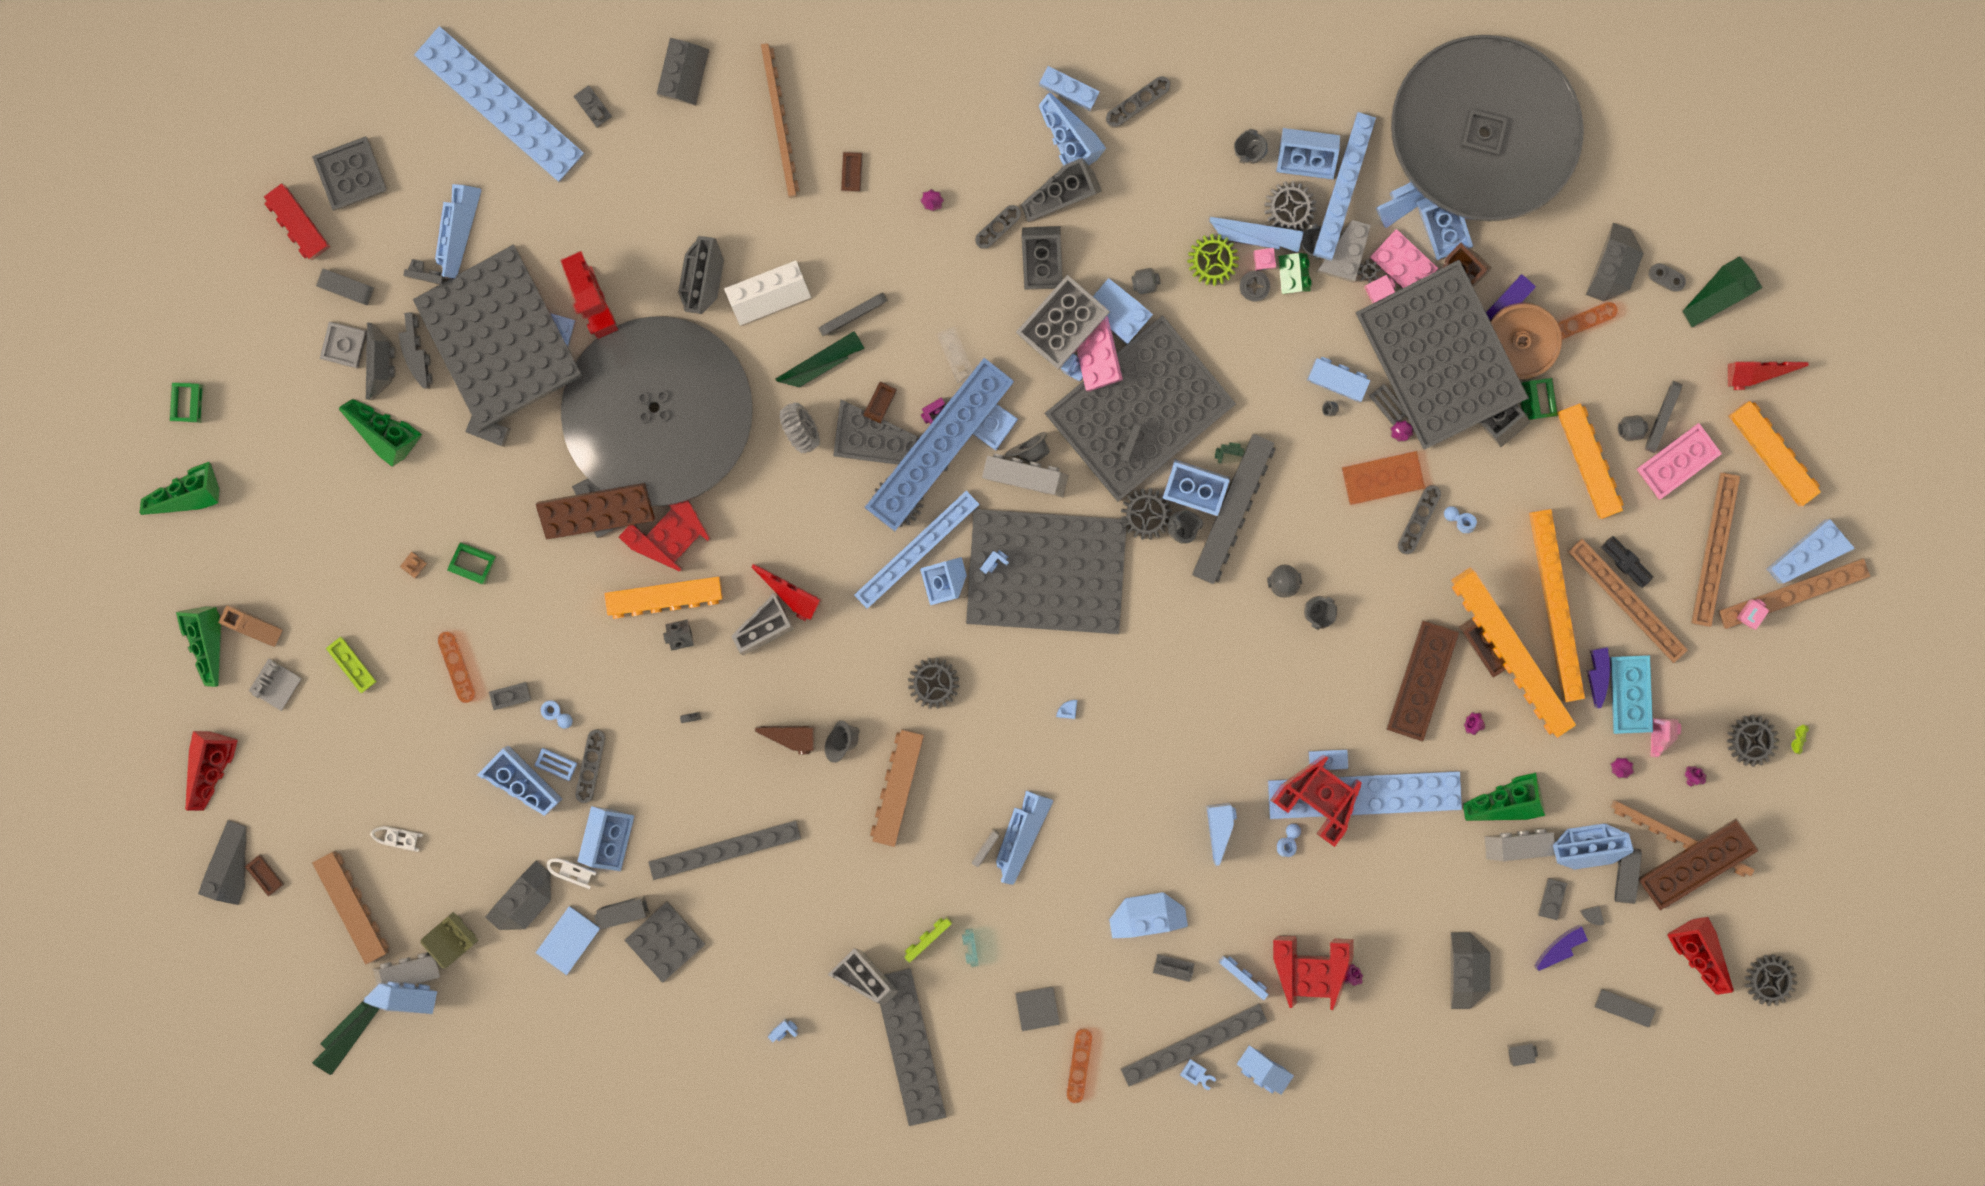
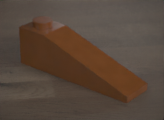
[1442,242,1492,287]

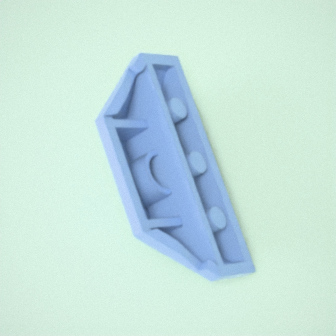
[1553,823,1633,870]
[1109,892,1188,939]

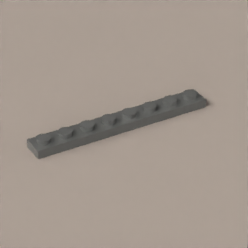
[648,820,801,880]
[1120,1003,1267,1087]

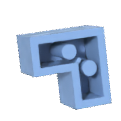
[1237,1045,1294,1094]

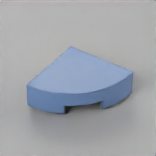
[1056,700,1077,719]

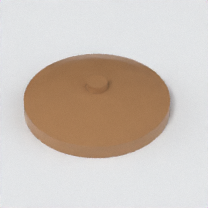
[1490,302,1562,379]

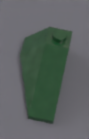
[1682,256,1763,328]

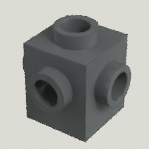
[663,619,694,651]

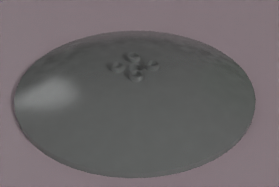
[1391,35,1584,221]
[561,316,753,506]

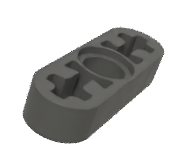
[975,205,1021,249]

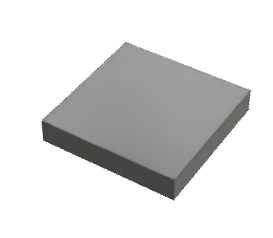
[320,322,367,368]
[972,829,999,867]

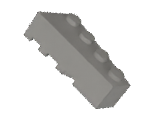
[982,453,1069,497]

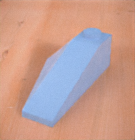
[1038,93,1106,165]

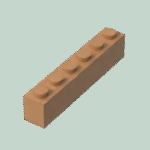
[870,729,924,847]
[312,851,389,965]

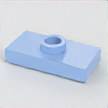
[1309,749,1348,770]

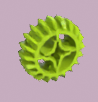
[1187,234,1239,286]

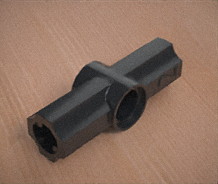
[1601,536,1654,588]

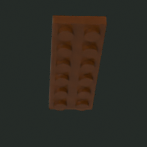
[535,483,655,540]
[1386,620,1459,742]
[1639,818,1758,911]

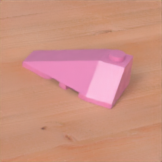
[1651,718,1681,758]

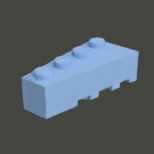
[1767,519,1855,584]
[477,745,562,816]

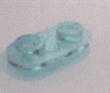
[962,928,979,967]

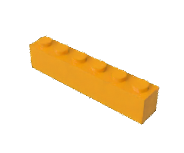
[1729,401,1821,506]
[1557,403,1624,519]
[604,577,723,619]

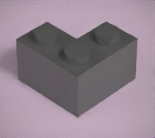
[465,416,511,447]

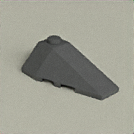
[198,820,246,905]

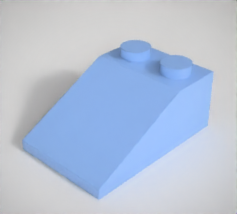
[1416,198,1473,260]
[1093,278,1153,345]
[1206,803,1237,866]

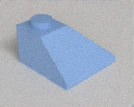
[920,557,967,605]

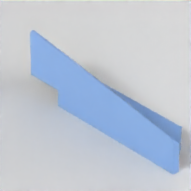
[1376,182,1426,228]
[435,184,481,278]
[1209,217,1303,252]
[996,791,1053,885]

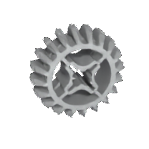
[1264,181,1316,230]
[779,402,820,453]

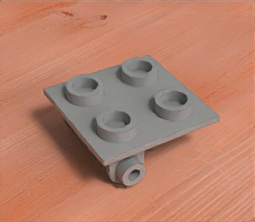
[249,659,302,711]

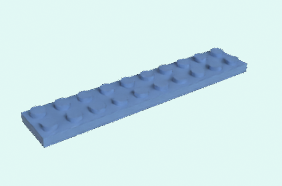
[865,358,1014,532]

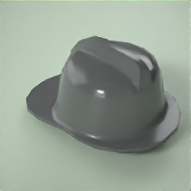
[1006,432,1050,462]
[824,720,860,763]

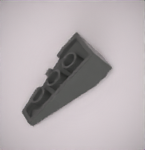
[1021,157,1102,222]

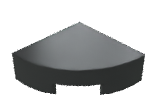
[680,712,701,723]
[1580,905,1604,925]

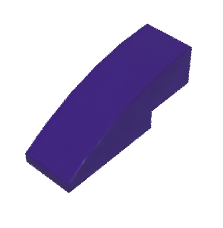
[1486,274,1536,320]
[1587,647,1610,709]
[1534,925,1588,971]

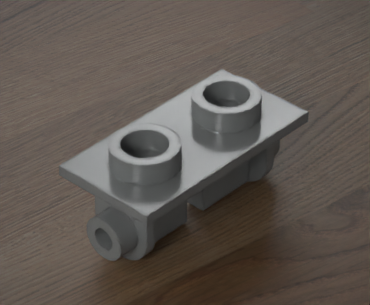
[1153,954,1195,982]

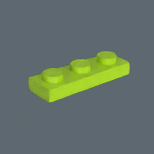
[325,636,377,694]
[904,917,952,963]

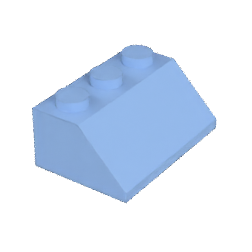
[1276,128,1340,180]
[1163,459,1230,516]
[577,806,634,871]
[364,981,437,1014]

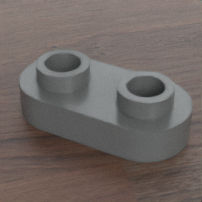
[1648,263,1686,292]

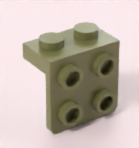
[420,912,478,969]

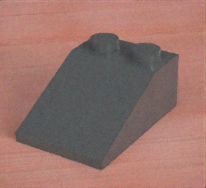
[1022,226,1063,290]
[1479,404,1530,447]

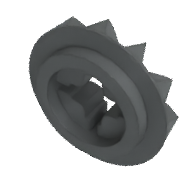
[1239,271,1270,302]

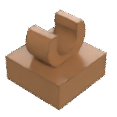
[400,552,428,579]

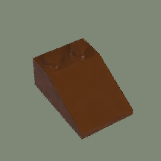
[1459,616,1506,678]
[755,726,815,755]

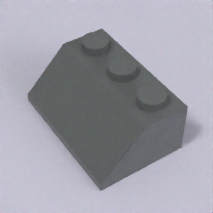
[657,38,709,106]

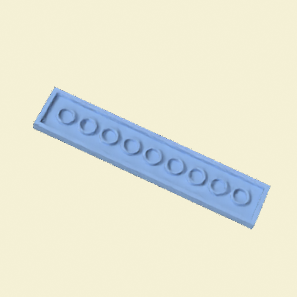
[414,26,584,182]
[1268,771,1462,819]

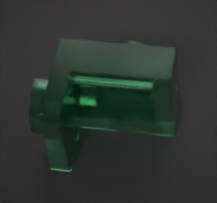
[1214,442,1244,464]

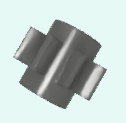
[1357,259,1381,283]

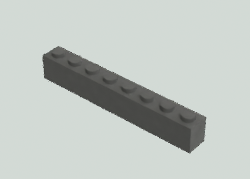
[1192,434,1276,584]

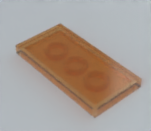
[1341,451,1425,505]

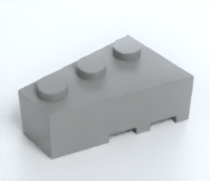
[1317,220,1371,282]
[731,593,794,656]
[1485,829,1555,861]
[828,948,898,1005]
[373,952,440,986]

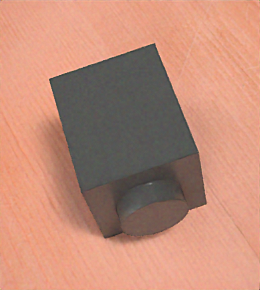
[1507,1041,1538,1066]

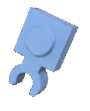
[1180,1059,1216,1090]

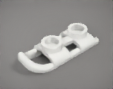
[370,826,423,852]
[547,858,596,889]

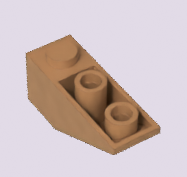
[218,605,283,647]

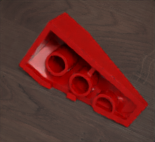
[1728,362,1809,390]
[1667,917,1734,995]

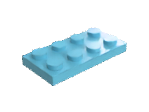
[1610,655,1653,734]

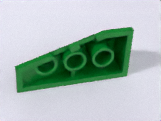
[339,399,422,467]
[139,462,220,515]
[176,606,221,687]
[1463,773,1545,821]

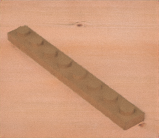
[761,43,800,198]
[1691,473,1740,627]
[1568,538,1688,663]
[1718,559,1870,629]
[1610,800,1754,877]

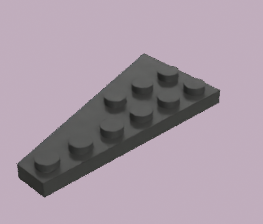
[833,399,948,471]

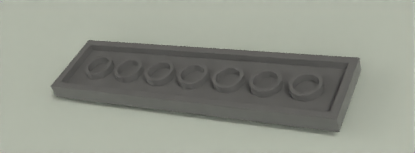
[880,968,946,1126]

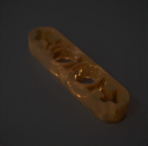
[1558,302,1618,339]
[438,631,476,703]
[1066,1028,1092,1103]

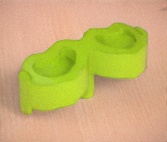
[1791,725,1809,754]

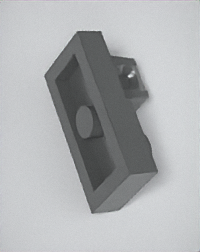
[573,85,612,128]
[403,259,445,285]

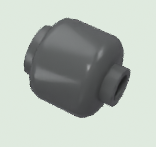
[1132,268,1161,294]
[1618,415,1648,441]

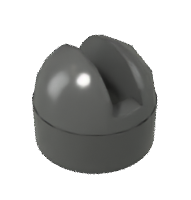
[1322,401,1339,417]

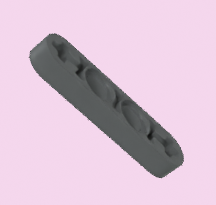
[1106,76,1170,128]
[818,292,888,337]
[1645,380,1682,453]
[1397,485,1441,554]
[576,729,606,803]

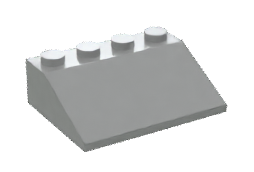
[1016,275,1110,370]

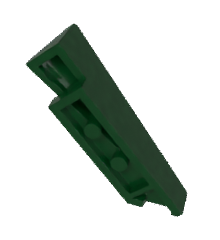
[775,331,865,388]
[312,1000,380,1075]

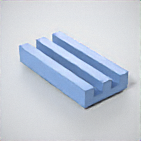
[534,748,578,781]

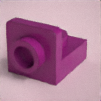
[920,397,946,424]

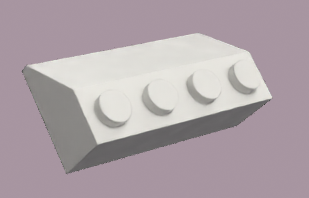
[724,261,811,326]

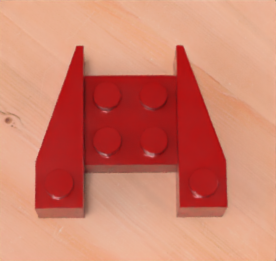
[560,251,619,339]
[618,500,711,572]
[1270,755,1362,847]
[1273,936,1354,1010]

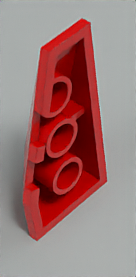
[751,564,822,622]
[185,731,238,811]

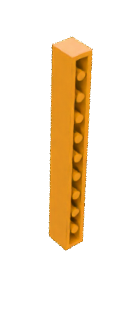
[1529,509,1585,702]
[1451,567,1576,738]

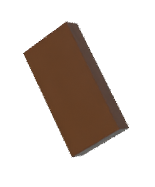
[841,152,862,192]
[863,382,897,424]
[245,854,284,897]

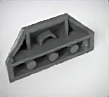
[1586,223,1644,302]
[678,236,724,314]
[365,322,396,400]
[485,860,551,930]
[1451,932,1490,1009]

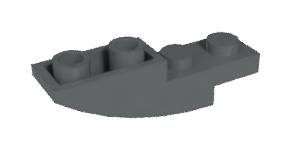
[399,312,433,389]

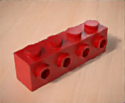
[263,183,330,260]

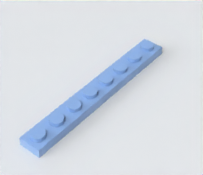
[1313,112,1376,261]
[854,490,980,609]

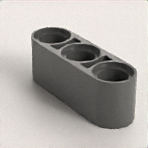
[316,268,374,306]
[1614,848,1642,904]

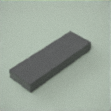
[1594,989,1656,1028]

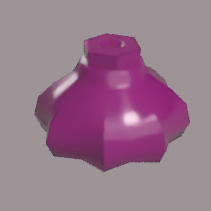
[920,189,944,212]
[1390,420,1413,442]
[1464,712,1485,735]
[1611,757,1634,779]
[1685,766,1707,787]
[1345,964,1363,986]

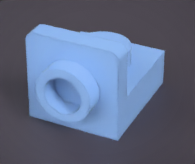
[1061,354,1083,381]
[980,550,1009,574]
[768,1019,798,1042]

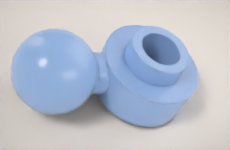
[1444,506,1477,533]
[541,700,573,729]
[1277,823,1301,857]

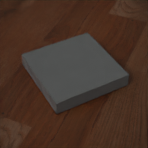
[1015,986,1060,1031]

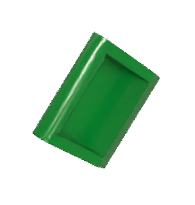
[1521,378,1558,420]
[169,383,203,423]
[447,542,496,585]

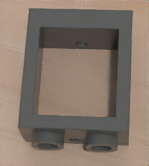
[594,895,650,929]

